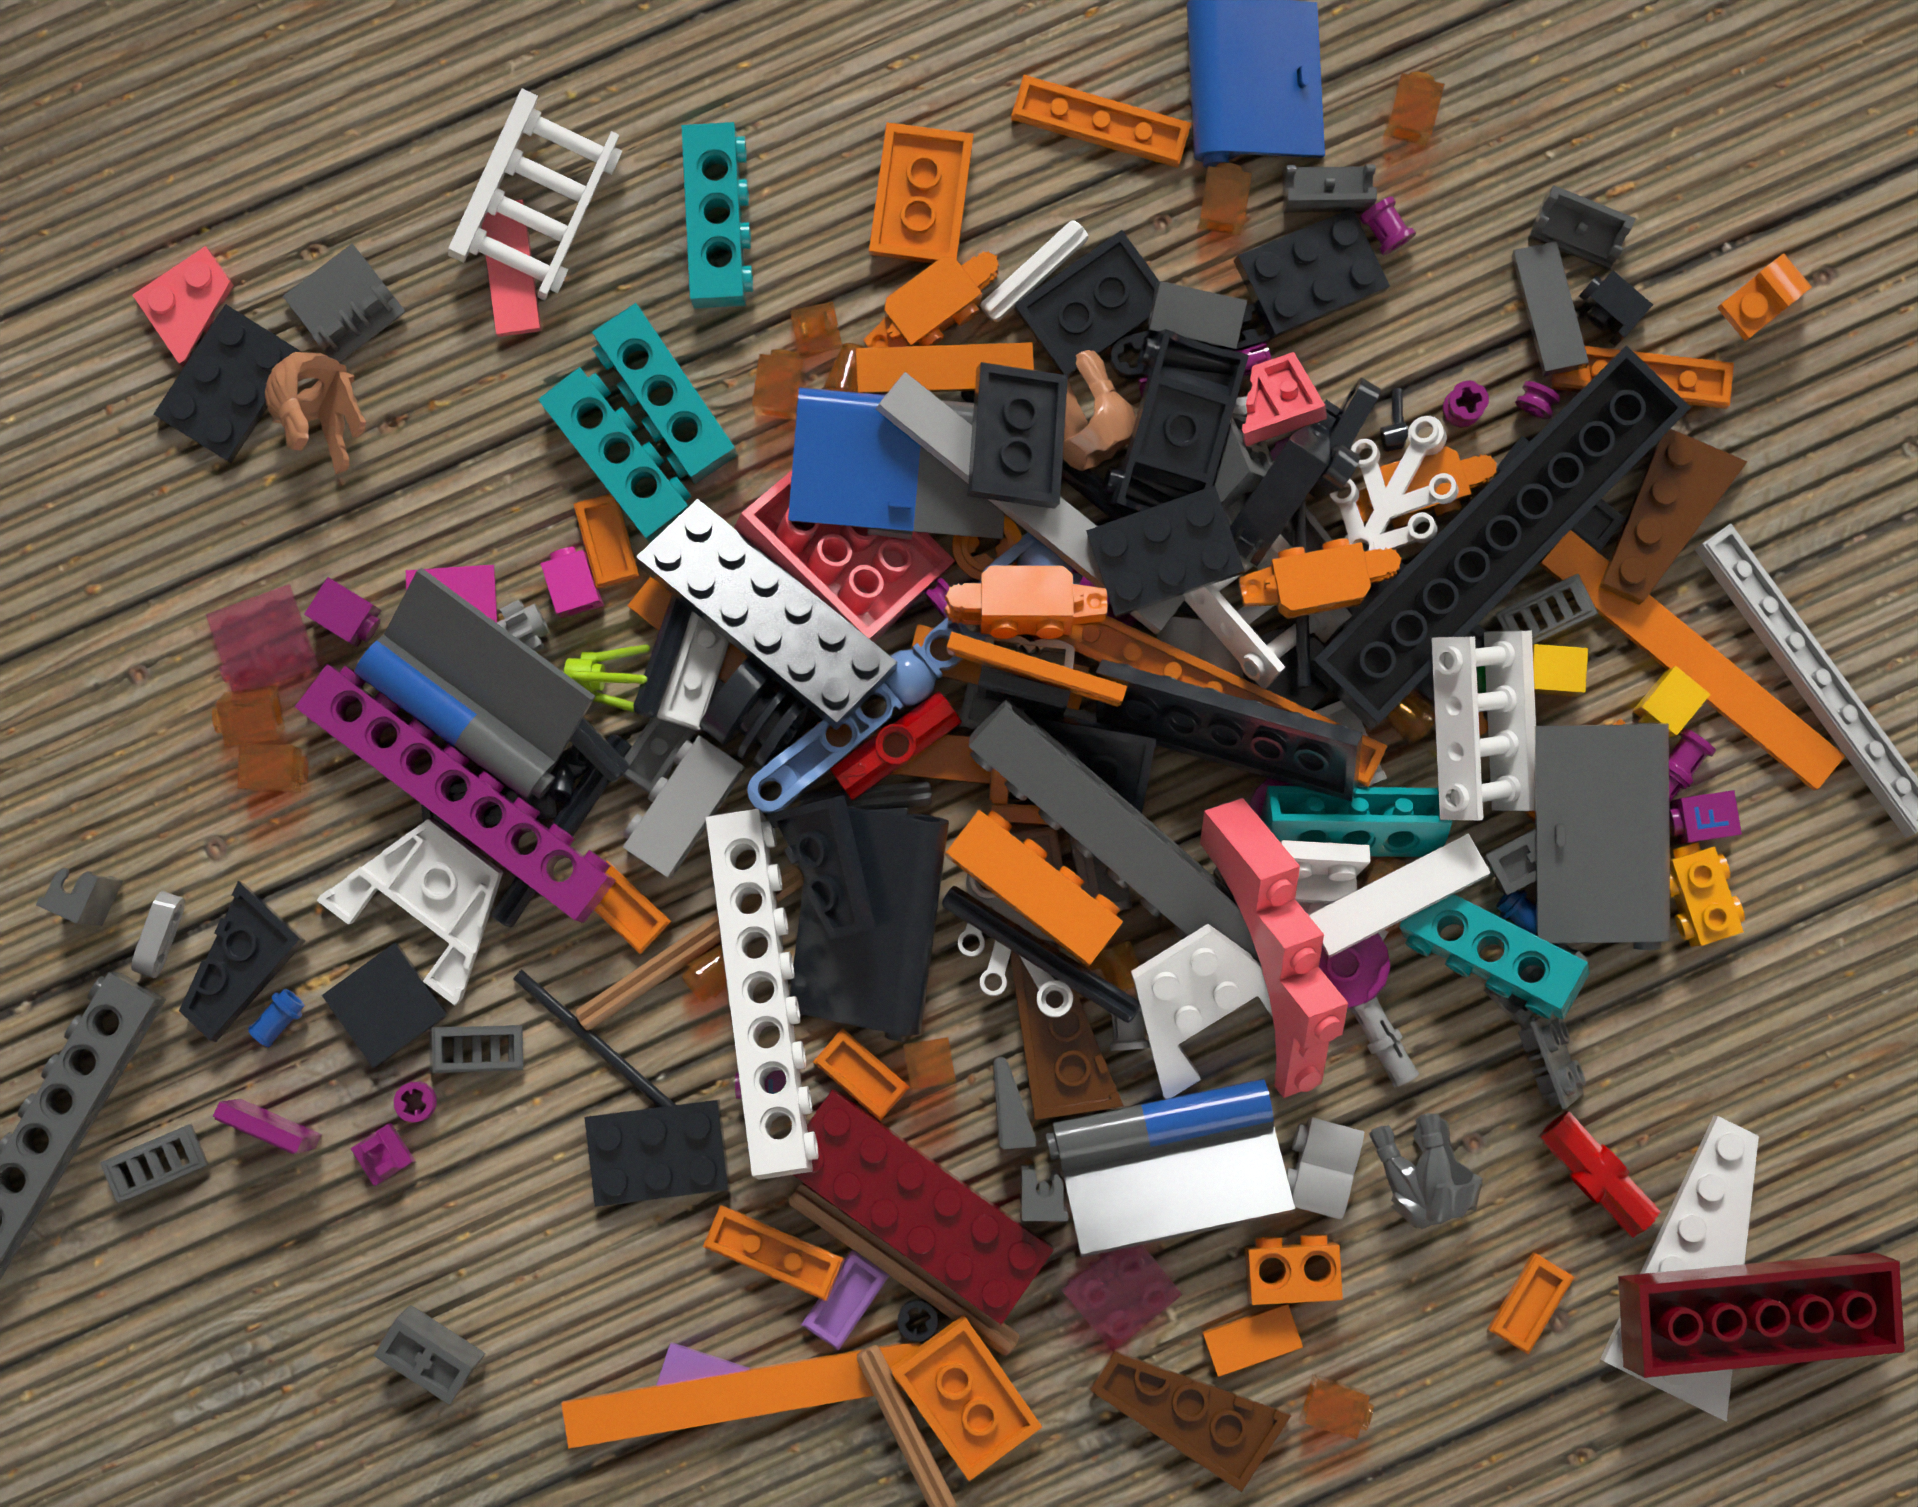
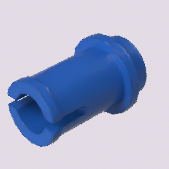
[1496,890,1536,936]
[248,989,305,1048]

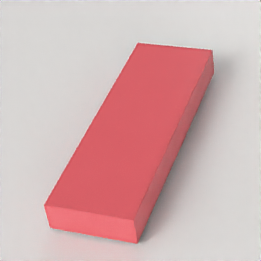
[482,199,542,337]

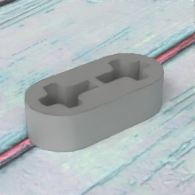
[131,891,185,978]

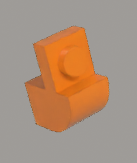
[1717,253,1812,341]

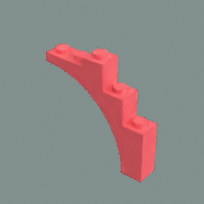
[1200,798,1348,1098]

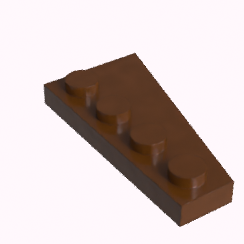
[1599,429,1748,605]
[1010,939,1124,1120]
[1089,1350,1291,1492]

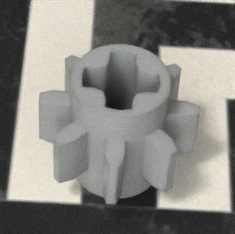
[497,599,550,652]

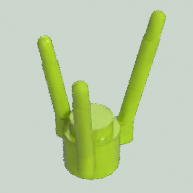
[564,644,650,713]

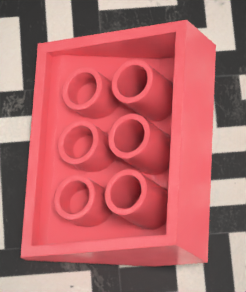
[734,470,955,642]

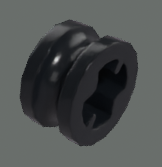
[898,1299,938,1341]

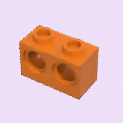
[1245,1234,1343,1305]

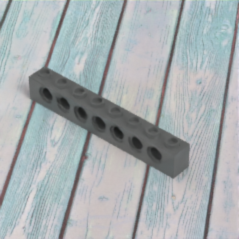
[0,972,166,1280]

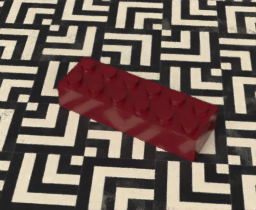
[793,1089,1054,1325]
[1618,1252,1905,1378]

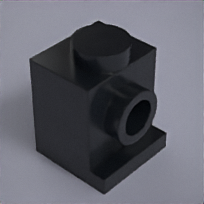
[1579,270,1653,347]

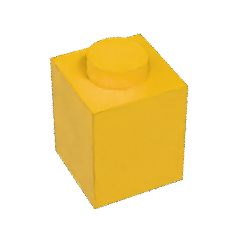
[1532,644,1588,697]
[1633,666,1711,738]

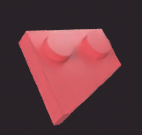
[133,246,234,367]
[1242,352,1327,447]

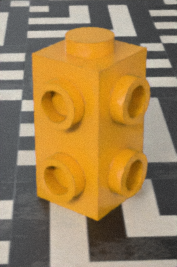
[1670,842,1745,947]

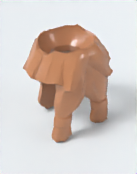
[1055,350,1136,471]
[265,352,366,474]

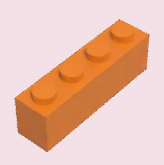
[945,810,1124,967]

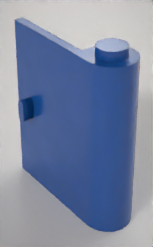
[1186,0,1325,169]

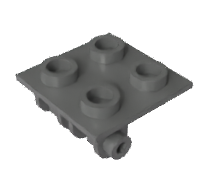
[283,243,406,363]
[1518,1014,1586,1109]

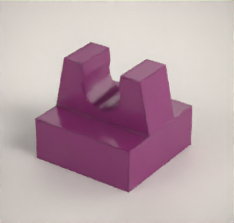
[350,1123,415,1186]

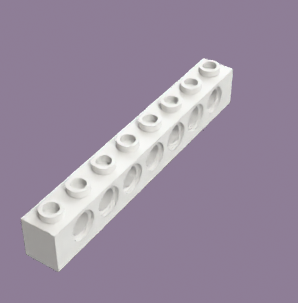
[706,809,819,1180]

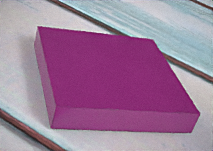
[213,1099,322,1154]

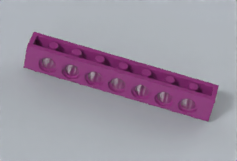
[295,664,616,923]

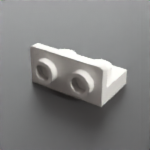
[1280,840,1370,904]

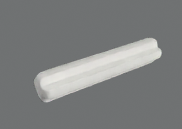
[980,221,1089,322]

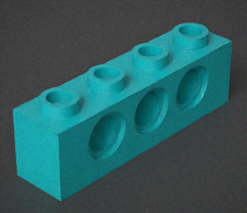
[681,122,753,309]
[592,303,738,485]
[538,367,692,543]
[1260,786,1452,857]
[1399,894,1590,1020]

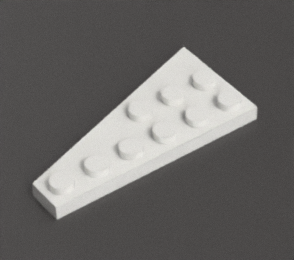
[1600,1116,1759,1422]

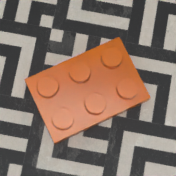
[869,122,974,263]
[890,1315,1042,1481]

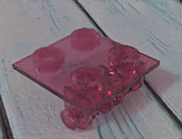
[206,584,319,698]
[1062,1245,1182,1352]

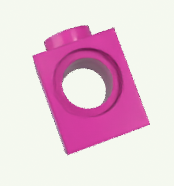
[540,547,604,619]

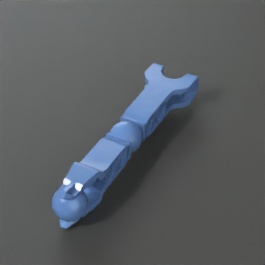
[747,532,1083,814]

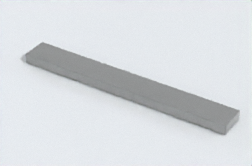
[876,372,1186,635]
[1694,523,1918,838]

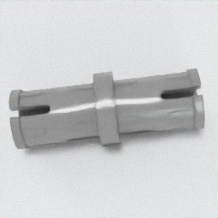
[1350,997,1419,1088]

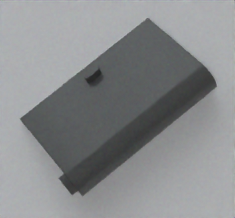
[1534,723,1670,950]

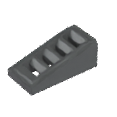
[1496,574,1598,645]
[429,1025,523,1074]
[993,1057,1037,1149]
[101,1124,209,1203]

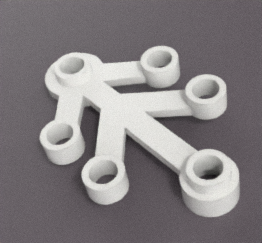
[1330,416,1459,551]
[958,874,1073,1018]

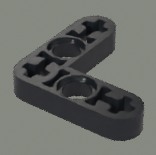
[1309,377,1381,498]

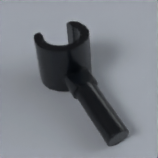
[1380,388,1408,452]

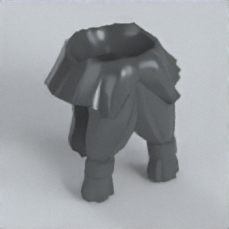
[1369,1113,1483,1229]

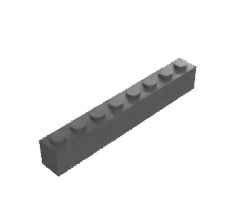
[969,697,1259,962]

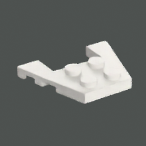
[317,818,503,1006]
[1131,924,1272,1099]

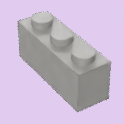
[623,735,746,879]

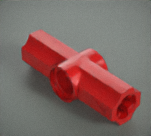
[830,691,962,801]
[1538,1111,1661,1238]

